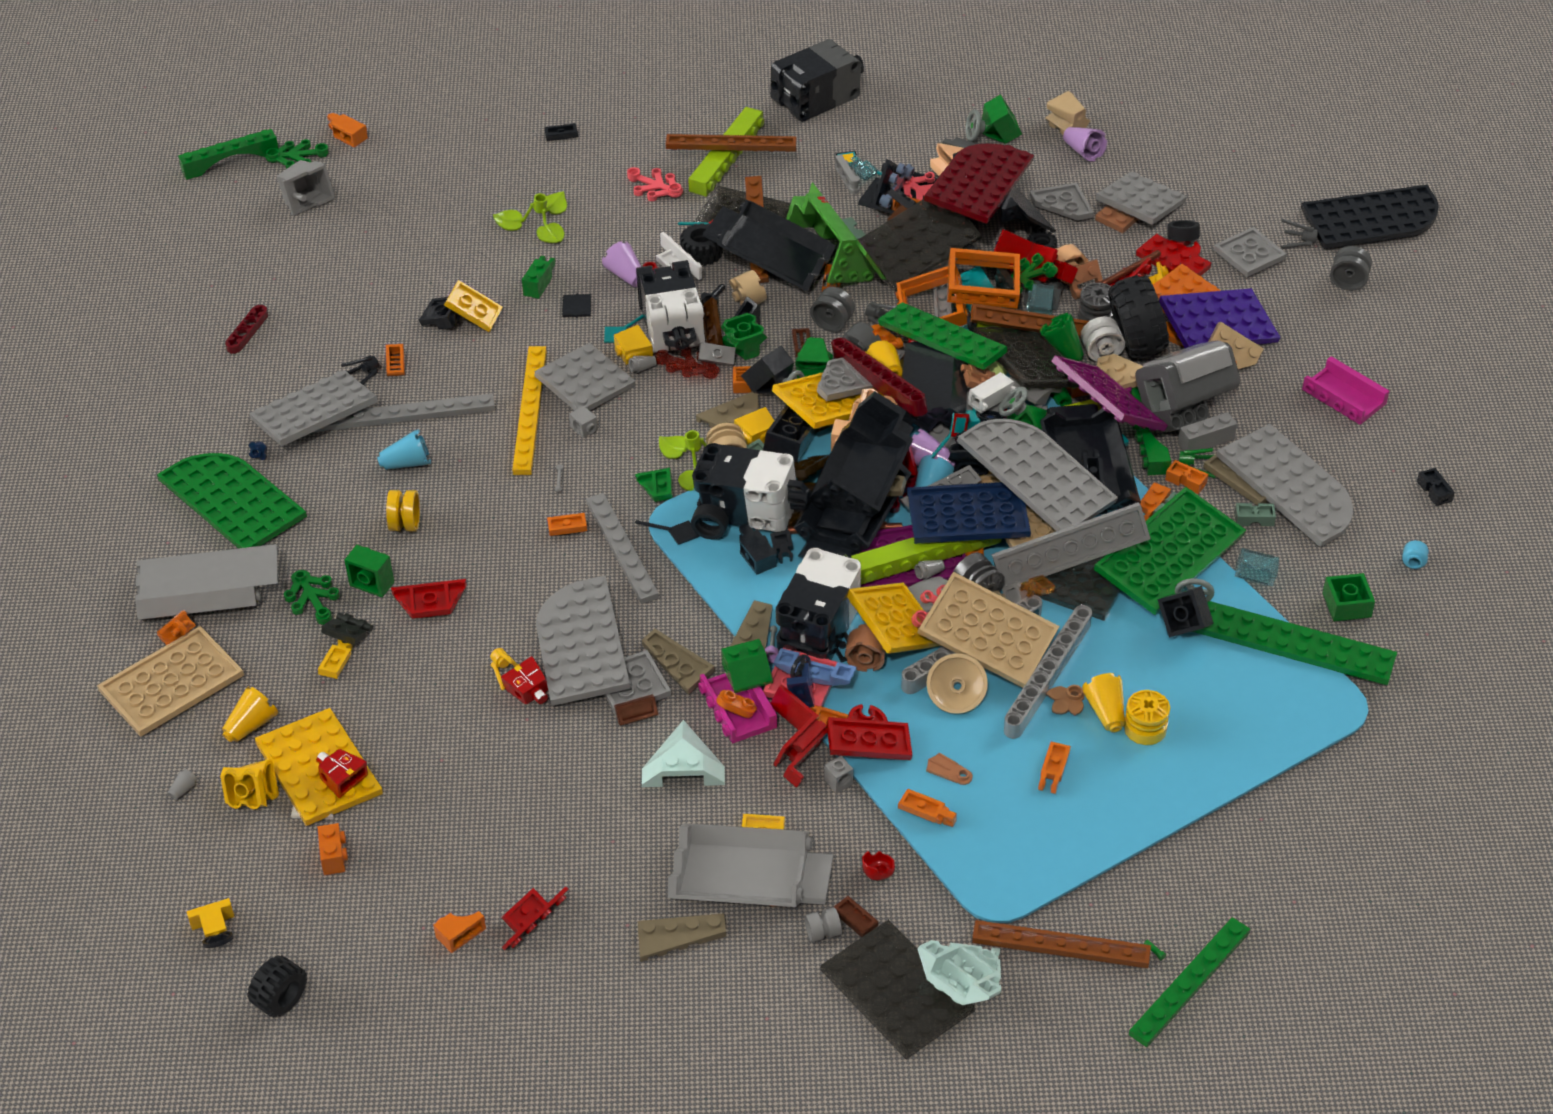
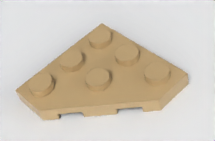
[1208,322,1264,369]
[1097,354,1143,388]

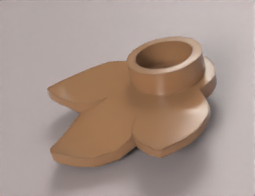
[1046,685,1085,715]

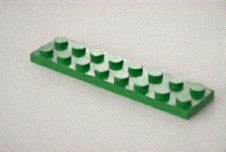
[878,302,1008,370]

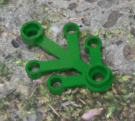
[265,139,329,169]
[1010,253,1058,294]
[284,570,340,625]

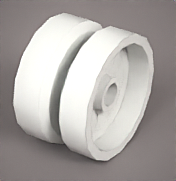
[1081,316,1125,361]

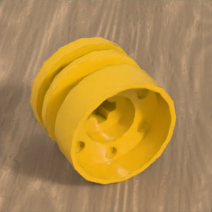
[1124,690,1171,745]

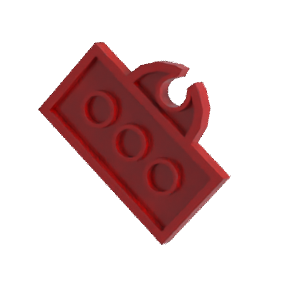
[1136,233,1212,276]
[826,704,912,760]

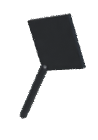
[635,520,700,545]

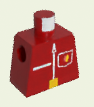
[501,656,548,704]
[316,749,368,798]

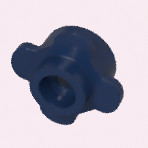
[249,441,267,460]

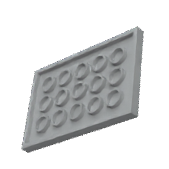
[249,370,378,447]

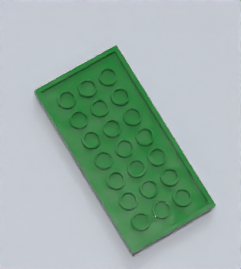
[1094,487,1246,615]

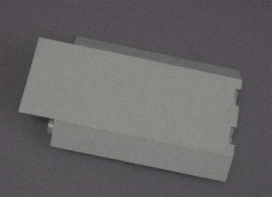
[135,544,278,620]
[668,823,834,907]

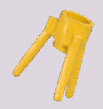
[490,648,519,690]

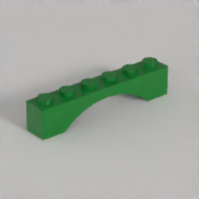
[178,129,279,180]
[1130,387,1171,476]

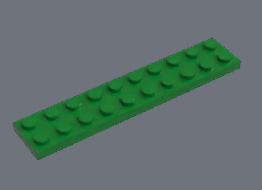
[1192,601,1397,686]

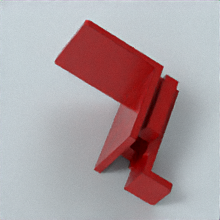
[994,229,1078,284]
[770,684,828,788]

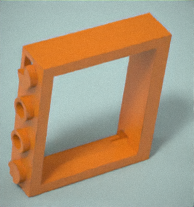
[947,248,1020,309]
[895,264,968,339]

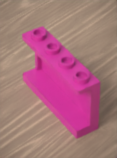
[1302,356,1389,425]
[698,673,777,744]

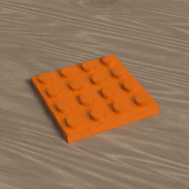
[1153,264,1221,313]

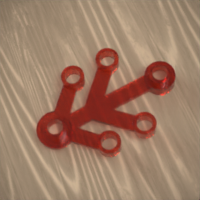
[655,347,720,379]

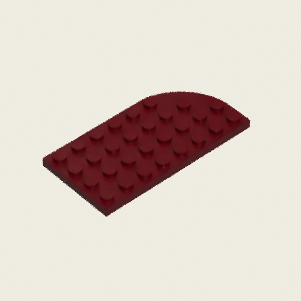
[924,143,1034,224]

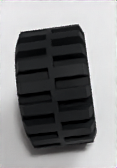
[680,223,723,266]
[247,955,307,1018]

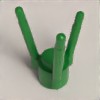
[1179,448,1216,478]

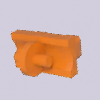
[157,610,196,645]

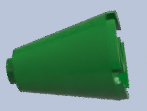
[1040,313,1084,362]

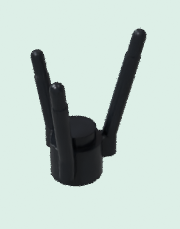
[341,355,380,385]

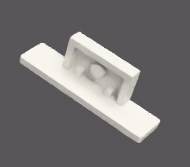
[656,232,703,280]

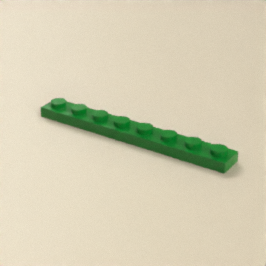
[1129,917,1250,1048]

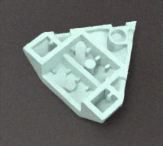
[642,720,725,787]
[918,940,1001,1005]

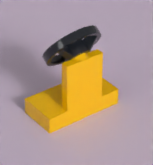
[186,898,235,948]

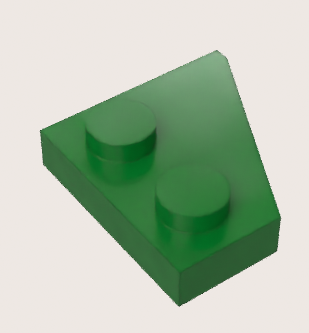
[635,468,673,502]

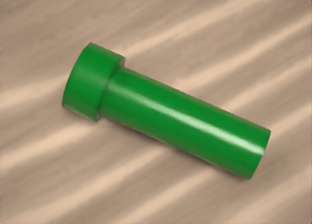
[1144,939,1166,961]

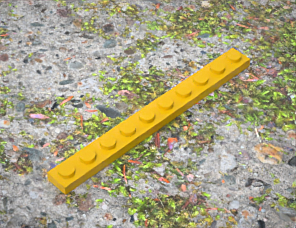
[512,346,547,475]

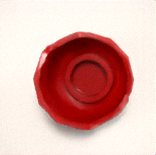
[862,851,895,881]

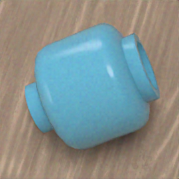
[1402,540,1429,569]

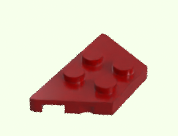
[391,579,467,619]

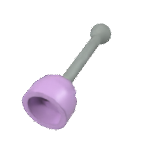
[765,625,779,663]

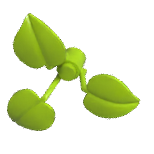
[493,191,567,243]
[659,430,707,491]

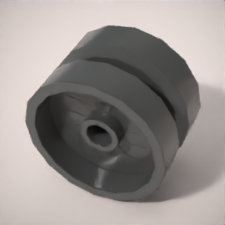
[1330,246,1372,291]
[810,287,855,332]

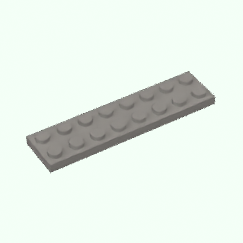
[991,502,1150,588]

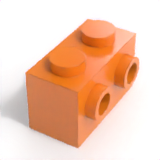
[317,823,348,875]

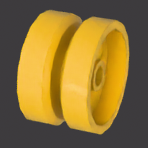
[386,490,420,531]

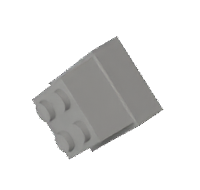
[277,160,335,216]

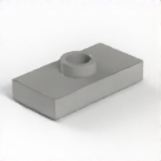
[698,342,735,366]

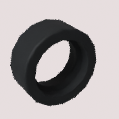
[1167,220,1200,241]
[691,504,729,540]

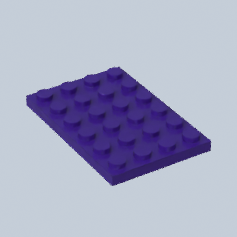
[1159,288,1281,348]

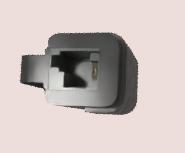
[1135,340,1240,432]

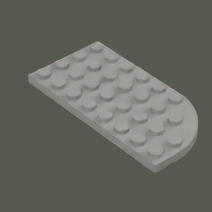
[957,419,1118,531]
[1216,424,1353,547]
[536,575,631,706]

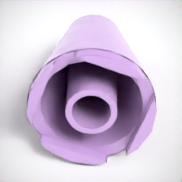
[1063,127,1107,161]
[602,241,641,287]
[911,429,957,467]

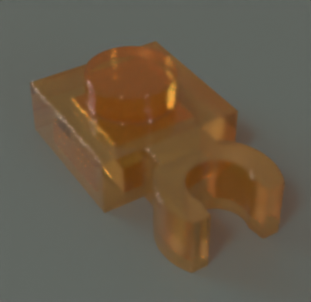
[1019,575,1055,597]

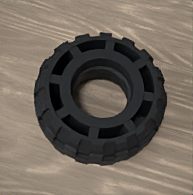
[1108,275,1169,359]

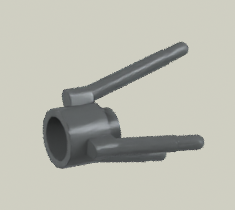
[1281,219,1317,248]
[865,302,897,336]

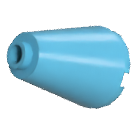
[377,429,431,470]
[915,455,954,487]

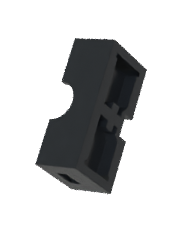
[1417,468,1455,506]

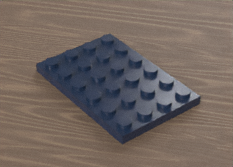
[907,482,1031,544]

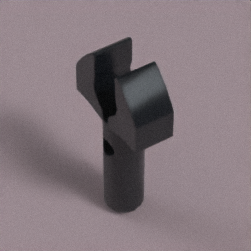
[701,284,725,305]

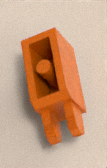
[327,113,368,148]

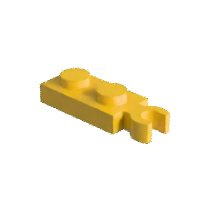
[318,639,353,679]

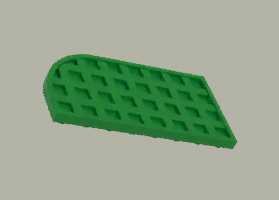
[157,453,307,549]

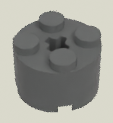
[842,322,881,352]

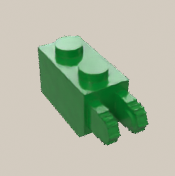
[522,255,556,299]

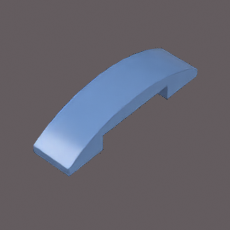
[774,648,857,685]

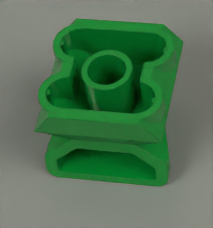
[721,313,767,360]
[795,337,833,379]

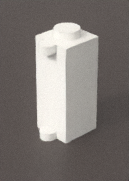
[968,372,1016,413]

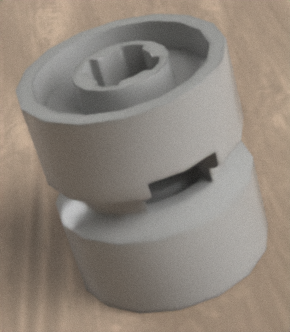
[804,907,842,943]

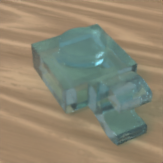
[850,155,878,181]

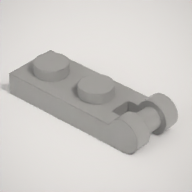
[835,154,860,195]

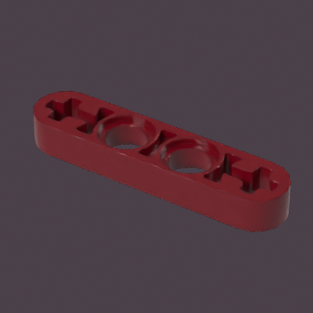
[225,305,268,354]

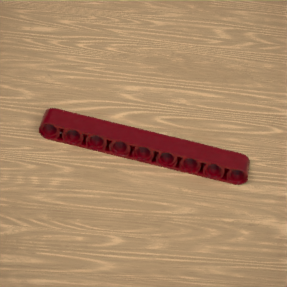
[831,337,928,416]

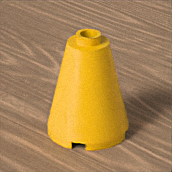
[865,340,902,377]
[1082,673,1125,732]
[222,686,278,742]

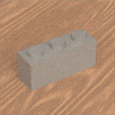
[1178,412,1237,451]

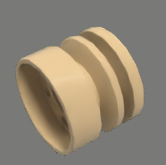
[706,423,747,448]

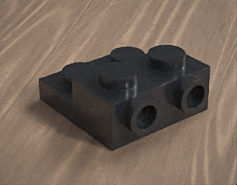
[419,297,461,329]

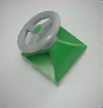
[965,94,1022,144]
[998,387,1047,431]

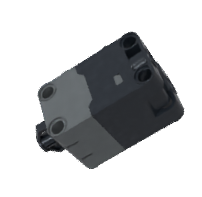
[770,39,864,122]

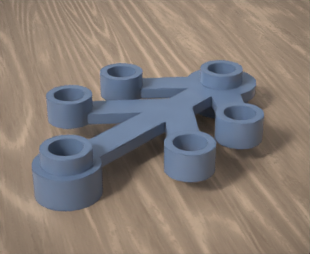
[879,163,915,209]

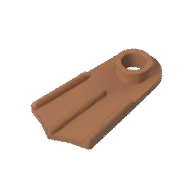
[926,753,973,785]

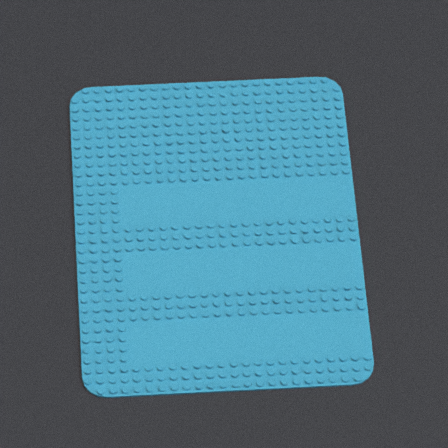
[649,368,1369,923]

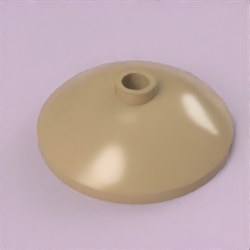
[927,653,988,714]

